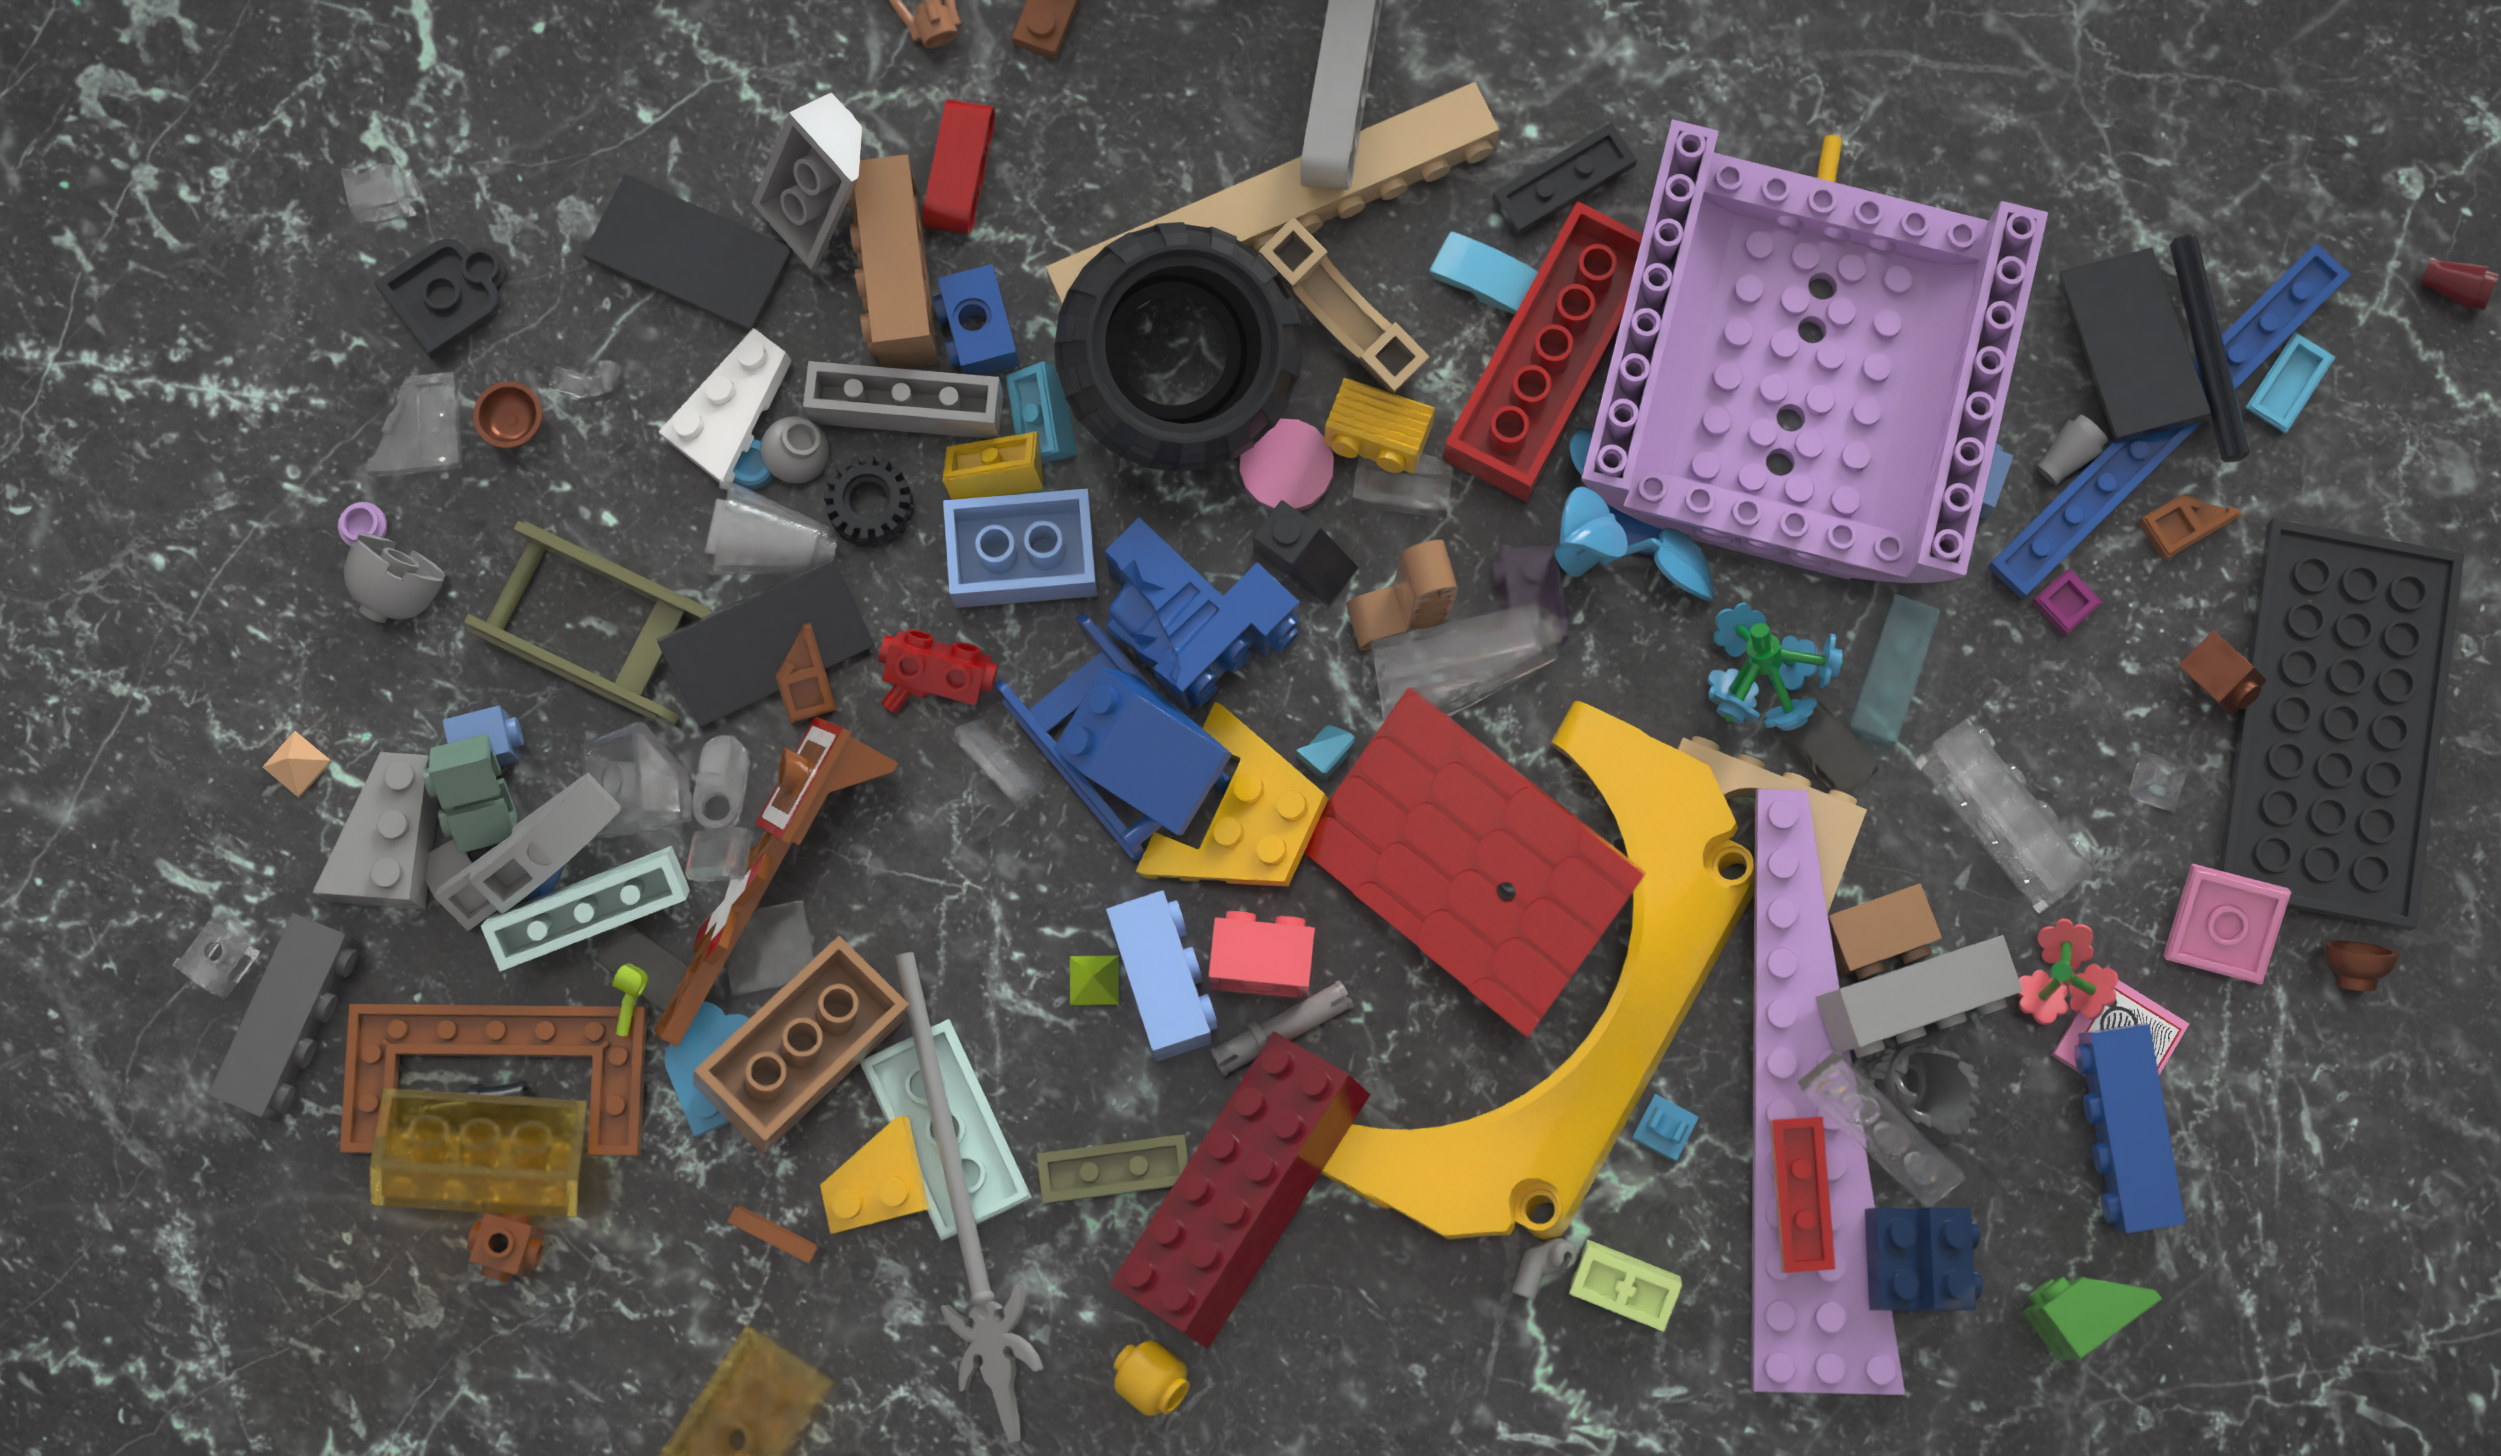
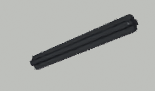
[2170,234,2250,463]

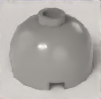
[344,533,445,623]

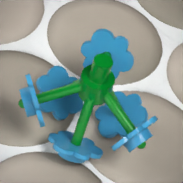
[1708,602,1844,731]

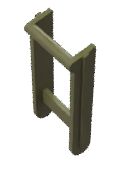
[464,521,713,726]

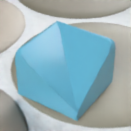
[1296,725,1355,782]

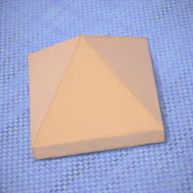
[263,731,332,798]

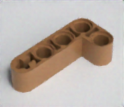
[1346,540,1458,651]

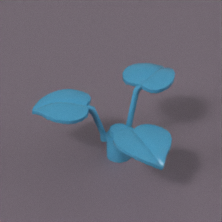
[1555,427,1714,602]

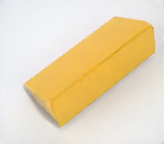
[943,432,1043,500]

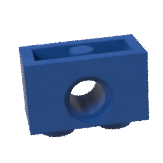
[932,264,1020,376]

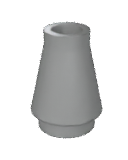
[2036,415,2108,486]

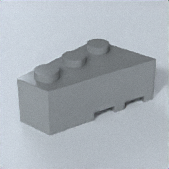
[312,752,440,910]

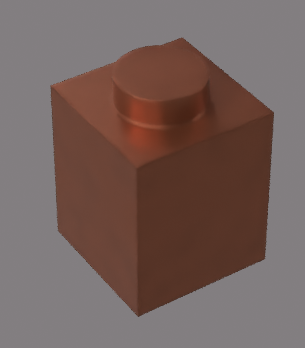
[2178,630,2267,715]

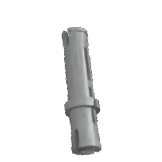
[1209,980,1354,1077]

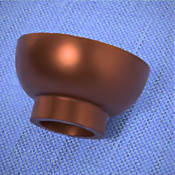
[473,381,543,449]
[2324,940,2399,991]

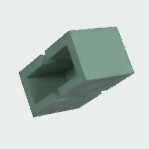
[423,734,517,854]

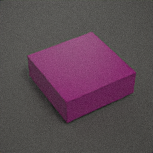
[2031,568,2103,637]

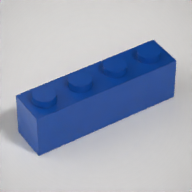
[2074,1024,2186,1233]

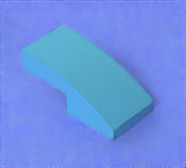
[1429,231,1538,314]

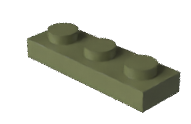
[1037,1134,1188,1205]

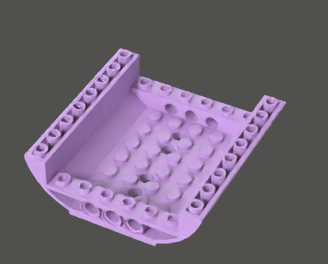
[1581,119,2048,583]

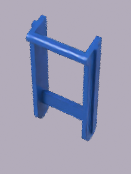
[993,612,1231,863]

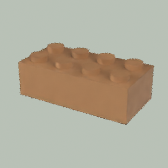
[848,154,939,369]
[693,936,909,1155]

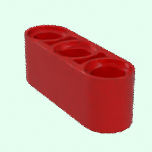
[922,99,995,235]

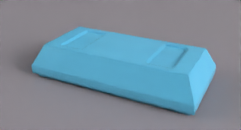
[2245,332,2336,434]

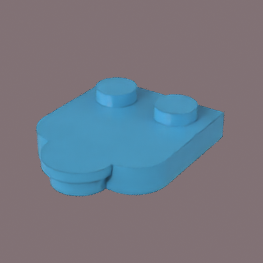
[664,1002,749,1138]

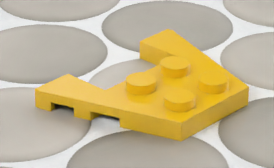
[1136,702,1328,887]

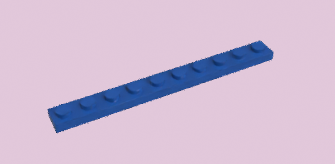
[1988,243,2351,600]

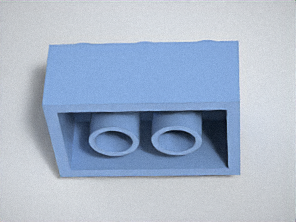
[943,489,1098,608]
[1106,890,1218,1062]

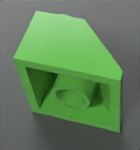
[2021,1276,2162,1361]

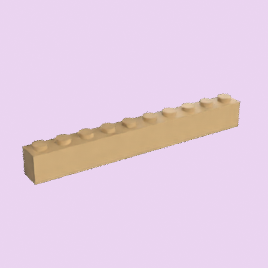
[1046,82,1499,309]

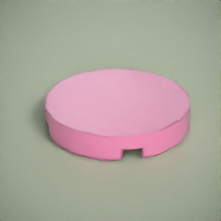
[1240,419,1334,512]

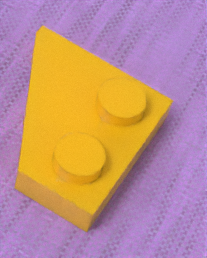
[820,1116,929,1234]

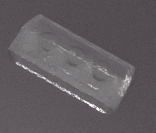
[1914,718,2094,914]

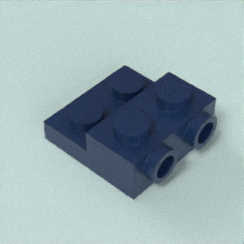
[1865,1207,1983,1312]

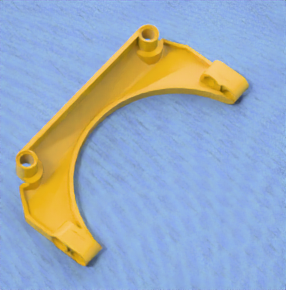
[1321,701,1755,1241]

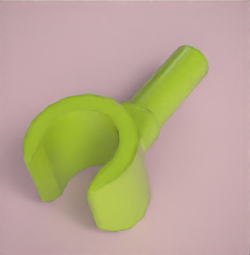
[612,963,648,1036]

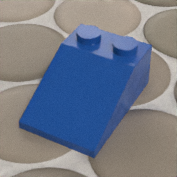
[1054,667,1232,836]

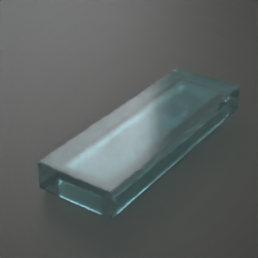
[1848,594,1941,746]

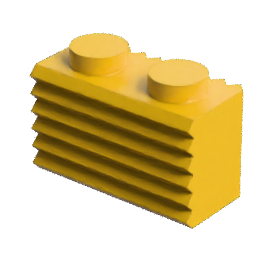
[1324,378,1435,474]

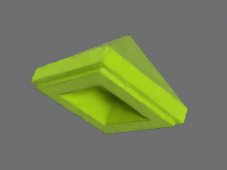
[1070,956,1119,1006]

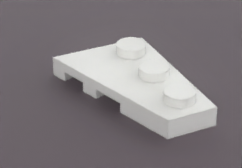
[659,328,792,490]

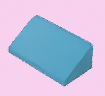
[1005,361,1077,463]

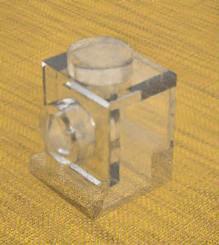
[341,164,420,229]
[172,918,261,999]

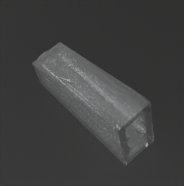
[1371,603,1562,721]

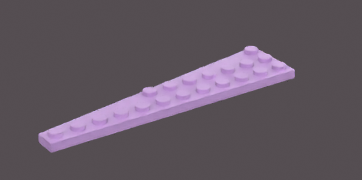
[1751,789,1905,1395]

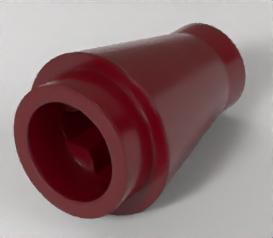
[2421,258,2498,311]

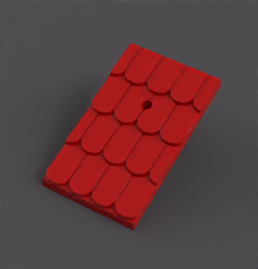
[1305,686,1646,1038]

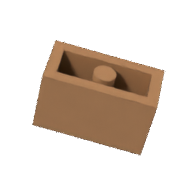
[1828,883,1942,981]

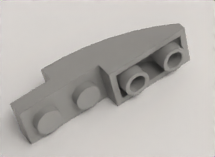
[434,772,621,931]

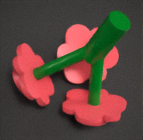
[2017,919,2118,1025]

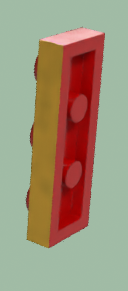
[1770,1116,1836,1273]

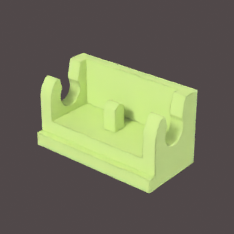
[1569,1239,1682,1332]

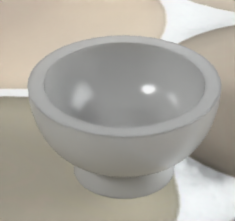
[760,416,829,483]

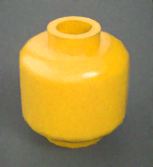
[1114,1340,1190,1416]

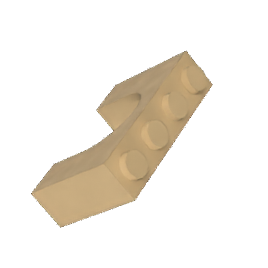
[1259,216,1429,394]
[1677,736,1867,914]

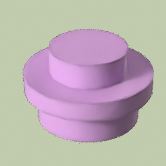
[338,502,387,547]

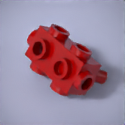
[878,629,998,713]

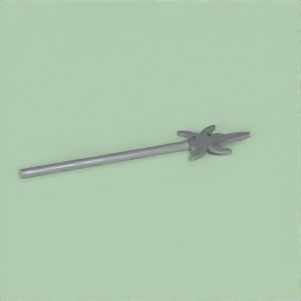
[895,952,1043,1443]

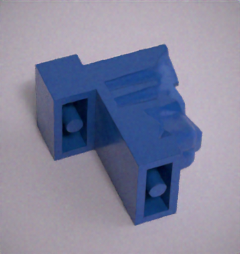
[1105,517,1300,712]

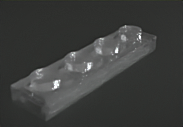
[1798,1050,1966,1208]

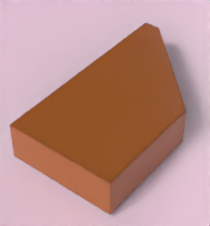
[2138,495,2242,562]
[776,623,836,723]
[727,1205,818,1264]

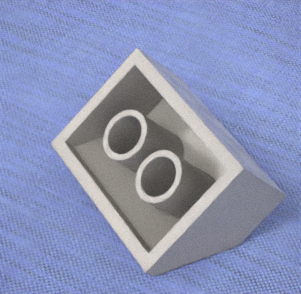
[751,93,862,270]

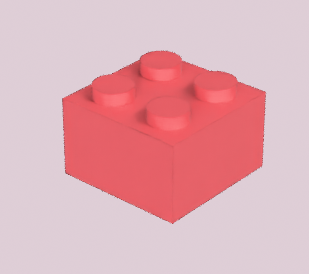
[1209,911,1315,1000]

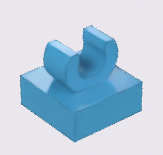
[1631,1094,1699,1162]

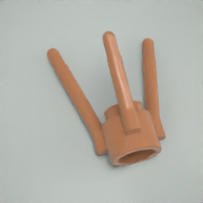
[888,0,962,48]

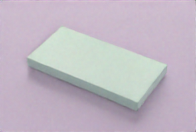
[860,1019,1033,1241]

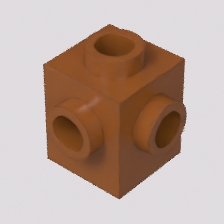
[467,1207,545,1283]

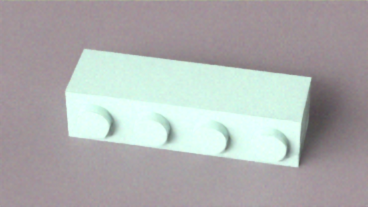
[481,846,690,971]

